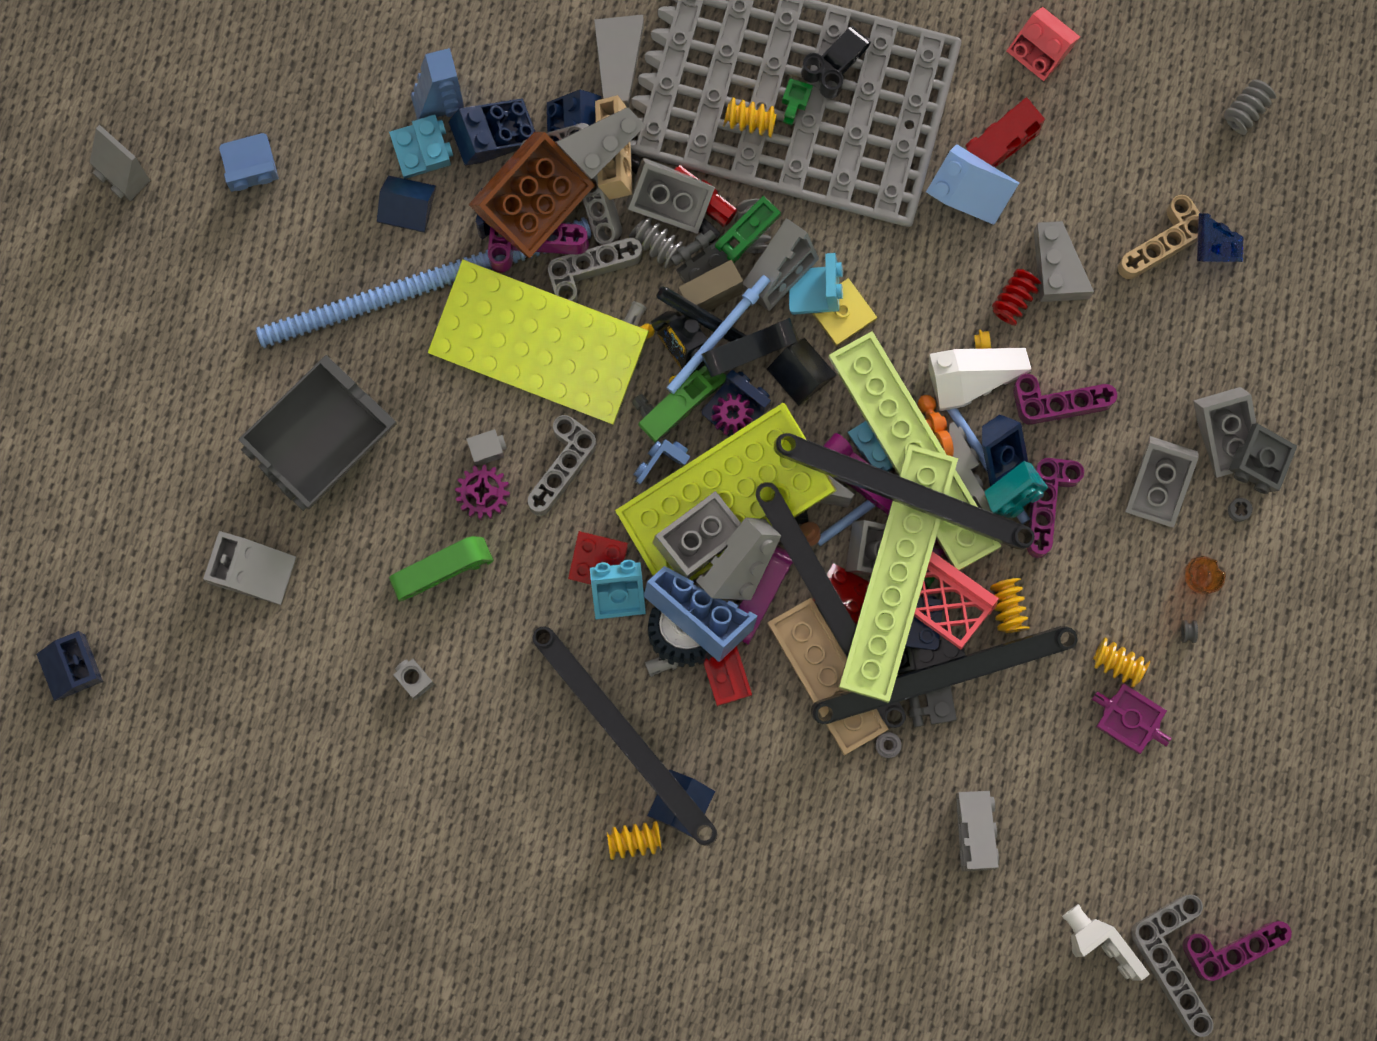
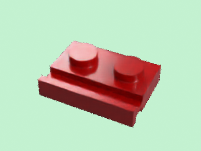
[703,646,752,707]

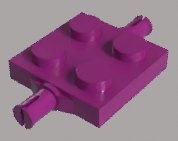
[1091,683,1172,754]

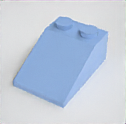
[926,144,1019,225]

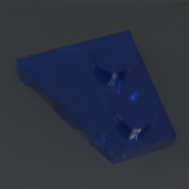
[1197,213,1244,262]

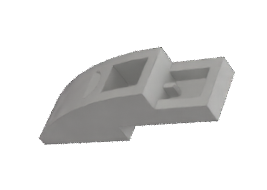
[947,422,993,513]

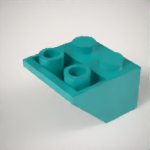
[984,461,1048,518]

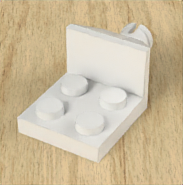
[1062,904,1150,981]

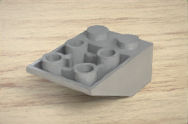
[203,531,296,605]

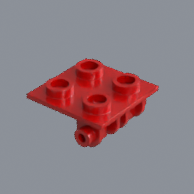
[568,531,628,584]
[813,563,869,624]

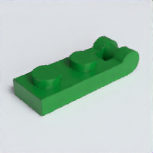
[714,196,781,263]

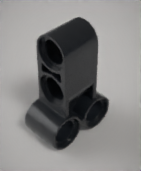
[801,26,871,99]

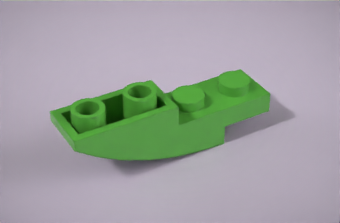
[638,365,726,443]

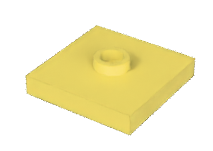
[812,278,877,347]

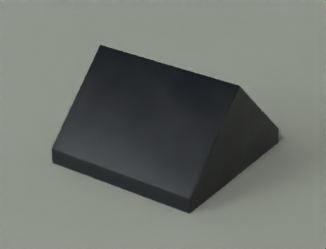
[767,338,837,406]

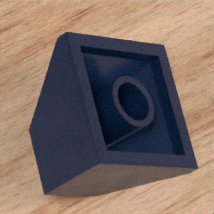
[982,414,1029,487]

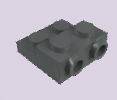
[1229,423,1297,494]

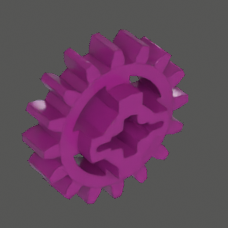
[455,465,510,520]

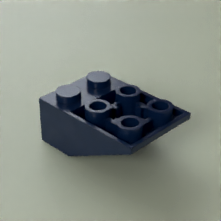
[448,98,535,166]

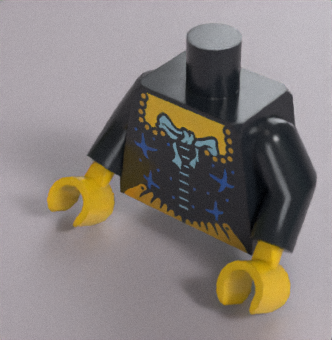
[640,311,707,383]

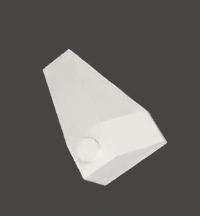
[928,348,1031,411]

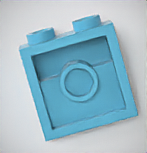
[389,115,453,179]
[847,421,894,472]
[590,560,646,619]

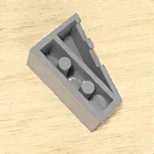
[1034,221,1094,302]

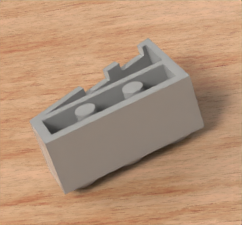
[555,107,646,179]
[743,218,819,311]
[696,518,781,600]
[956,791,999,872]

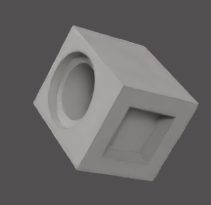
[467,429,507,467]
[393,658,434,700]

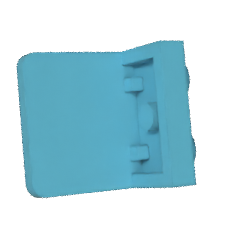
[789,253,843,315]

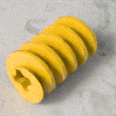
[723,97,777,138]
[990,578,1030,633]
[1092,637,1150,688]
[607,821,662,860]

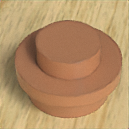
[800,522,821,546]

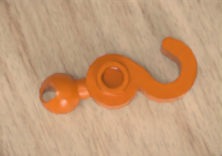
[917,395,954,457]

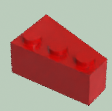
[965,97,1045,168]

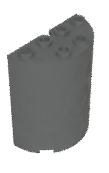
[238,355,397,511]

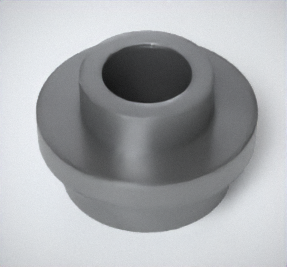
[876,732,901,758]

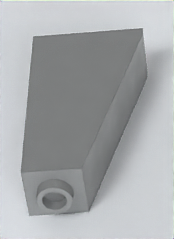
[594,15,644,107]

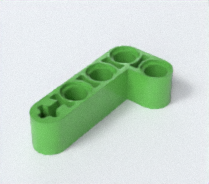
[389,536,494,601]

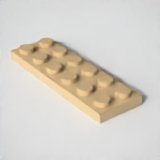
[767,598,889,756]

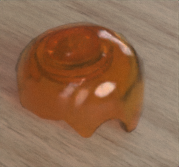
[1185,556,1226,595]

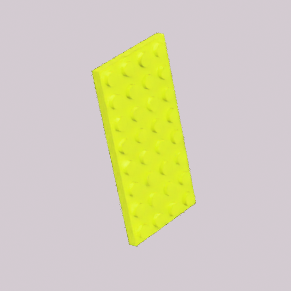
[428,259,649,424]
[615,403,837,581]

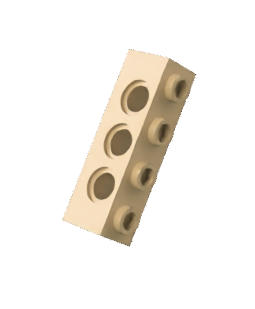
[595,95,633,200]

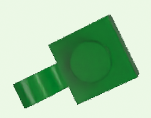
[782,78,813,125]

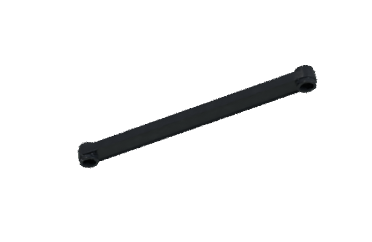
[774,433,1035,550]
[756,482,906,728]
[532,626,718,846]
[811,626,1078,724]

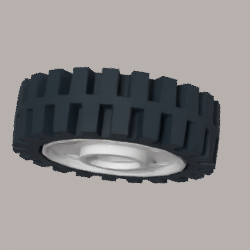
[648,607,713,667]

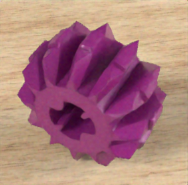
[711,393,754,436]

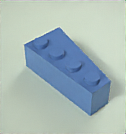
[411,48,464,120]
[644,566,758,662]

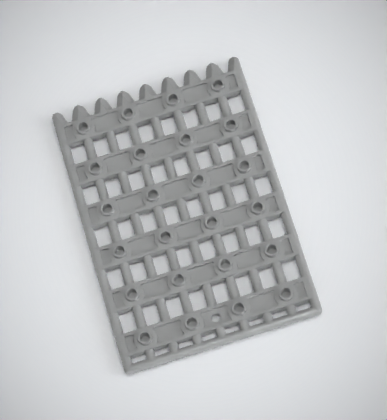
[630,0,962,227]

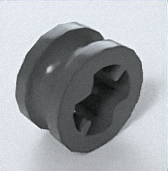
[1228,498,1253,522]
[1181,620,1198,643]

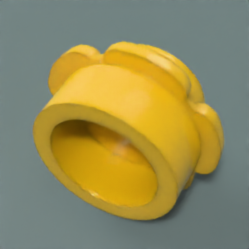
[974,329,991,349]

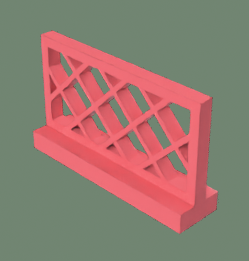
[914,551,999,650]

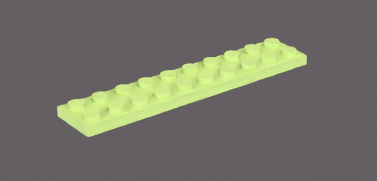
[828,331,1001,571]
[839,444,958,703]

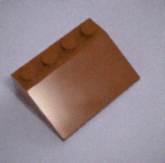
[468,132,595,258]

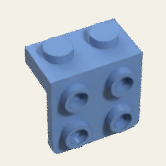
[219,133,279,192]
[633,439,691,485]

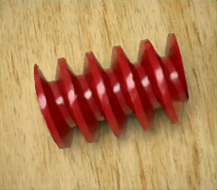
[992,269,1041,326]

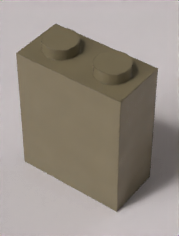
[678,260,743,315]

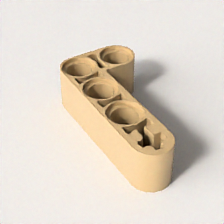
[1118,195,1206,279]

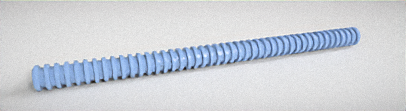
[256,217,592,348]

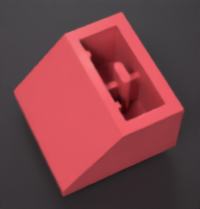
[1006,7,1080,81]

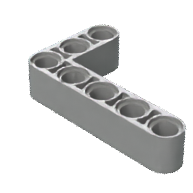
[520,123,622,245]
[1131,895,1213,1037]

